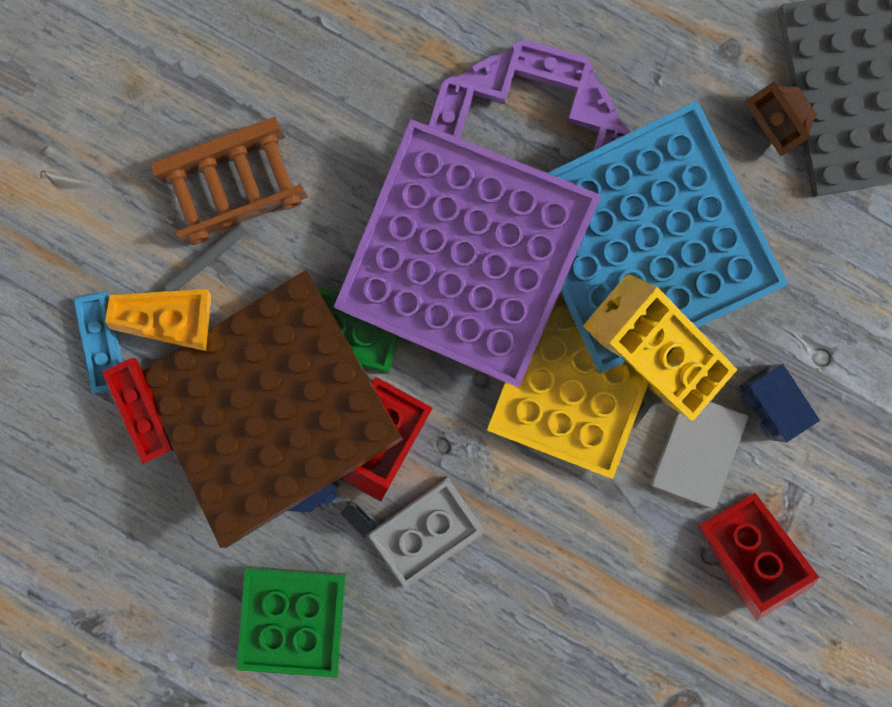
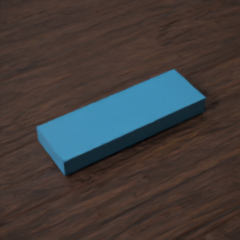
[73,291,123,395]

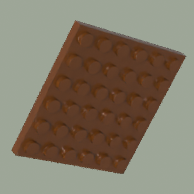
[142,270,403,548]

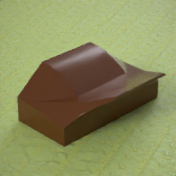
[744,82,817,157]

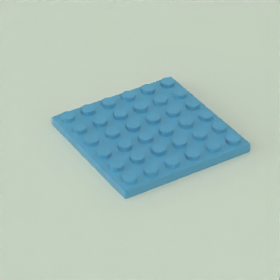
[548,100,789,374]

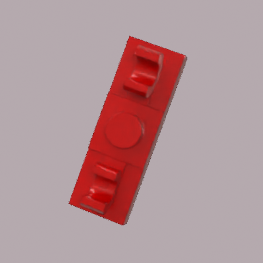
[102,358,174,464]

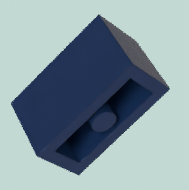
[739,364,820,443]

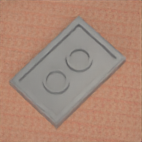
[650,402,749,509]
[367,477,486,589]

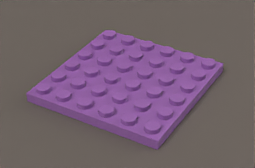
[334,119,601,388]

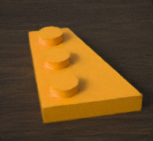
[105,289,211,351]

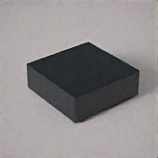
[341,501,375,537]

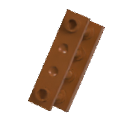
[150,116,308,245]

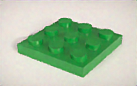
[236,566,347,678]

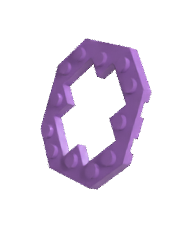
[428,39,630,151]

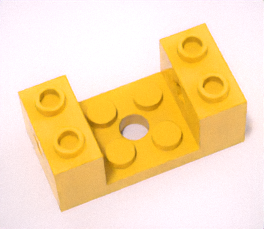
[582,273,737,422]

